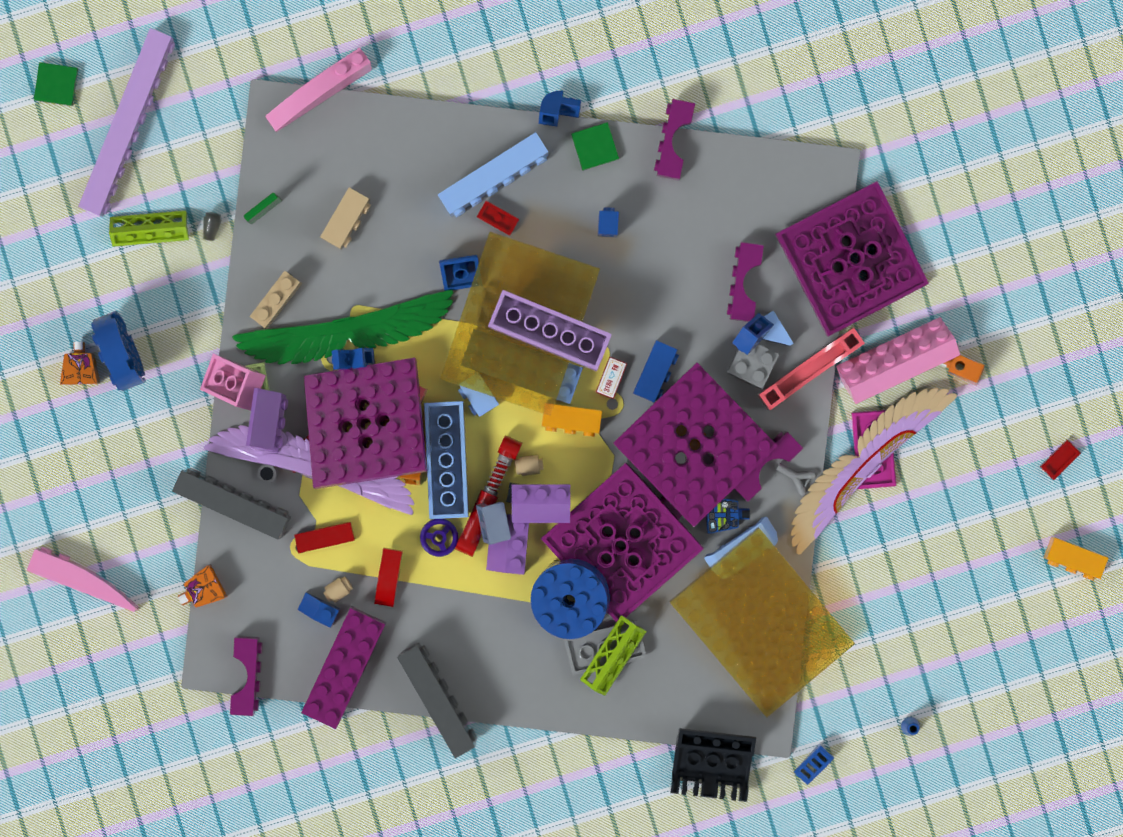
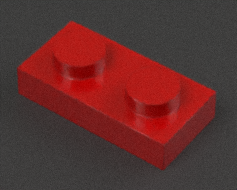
[477,201,519,236]

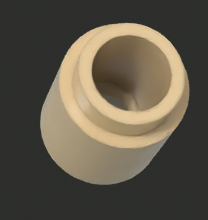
[515,455,544,476]
[323,576,353,603]

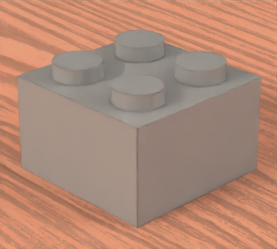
[727,344,779,389]

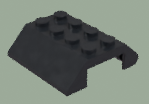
[670,728,756,802]

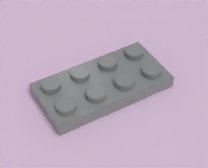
[563,620,647,676]

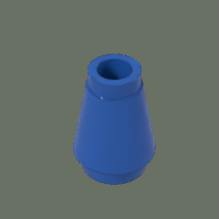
[901,717,920,736]

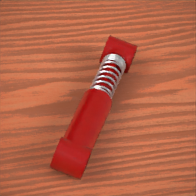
[455,435,522,557]

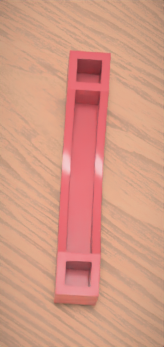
[758,328,865,410]

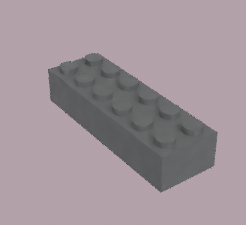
[172,468,291,539]
[397,643,477,759]

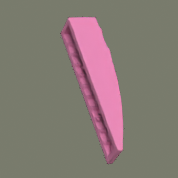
[265,48,372,132]
[27,546,139,612]

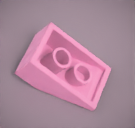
[200,354,266,411]

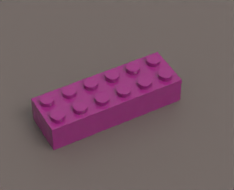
[301,607,386,729]

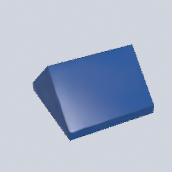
[439,255,483,291]

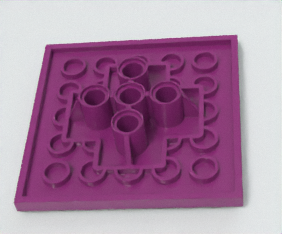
[775,181,929,337]
[304,357,427,489]
[613,362,778,527]
[541,462,704,622]

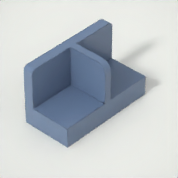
[476,502,511,545]

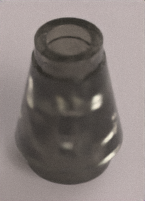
[203,212,222,241]

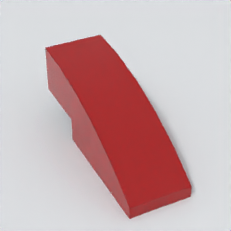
[374,547,403,607]

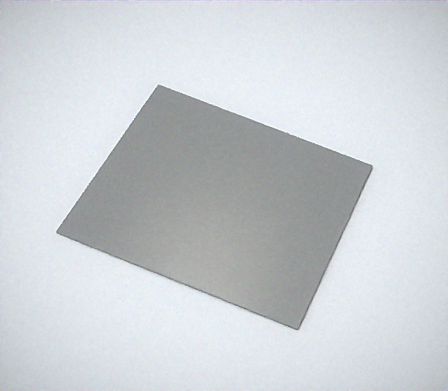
[181,79,860,758]

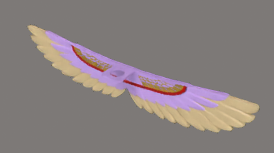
[791,388,957,555]

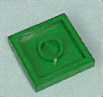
[34,62,78,107]
[571,122,619,171]
[243,192,282,224]

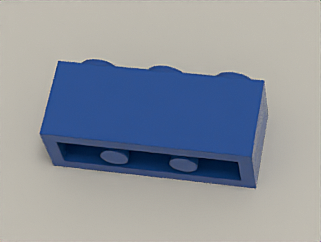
[633,340,679,403]

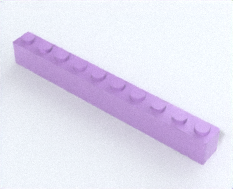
[78,28,175,217]

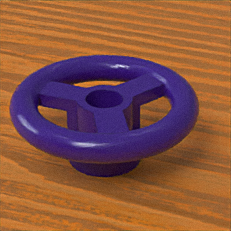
[420,519,458,557]

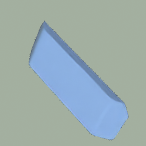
[704,516,778,579]

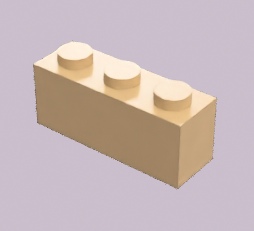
[320,187,371,250]
[249,271,302,329]

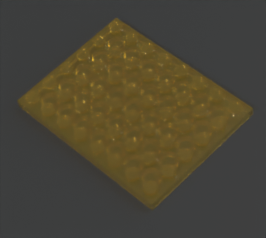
[440,232,600,416]
[669,527,855,718]

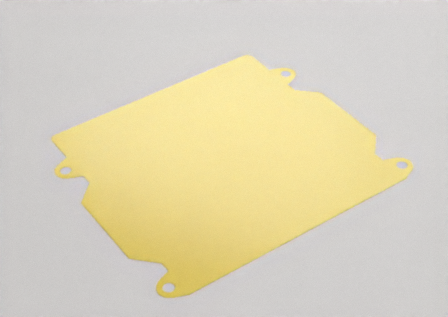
[290,305,624,602]

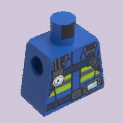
[707,498,750,533]

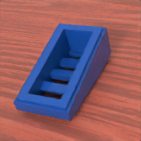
[793,744,834,785]

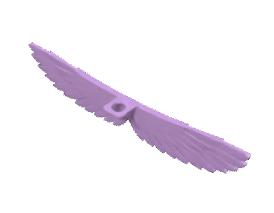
[204,425,414,515]

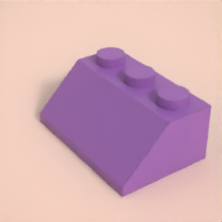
[246,388,288,453]
[512,484,570,523]
[486,514,529,575]

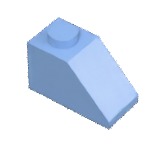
[762,311,794,346]

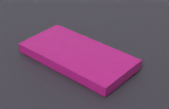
[851,410,896,489]

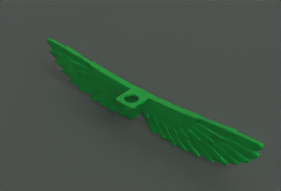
[232,290,453,365]

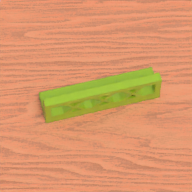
[109,210,189,247]
[580,615,647,696]

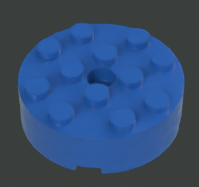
[91,311,146,391]
[531,559,610,639]

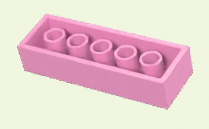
[836,317,960,404]

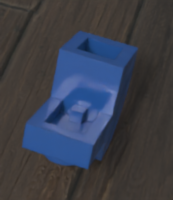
[538,91,581,127]
[332,348,375,370]

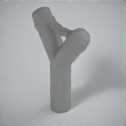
[776,463,816,496]

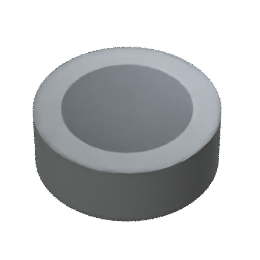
[257,464,277,483]

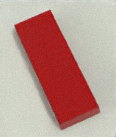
[294,522,355,553]

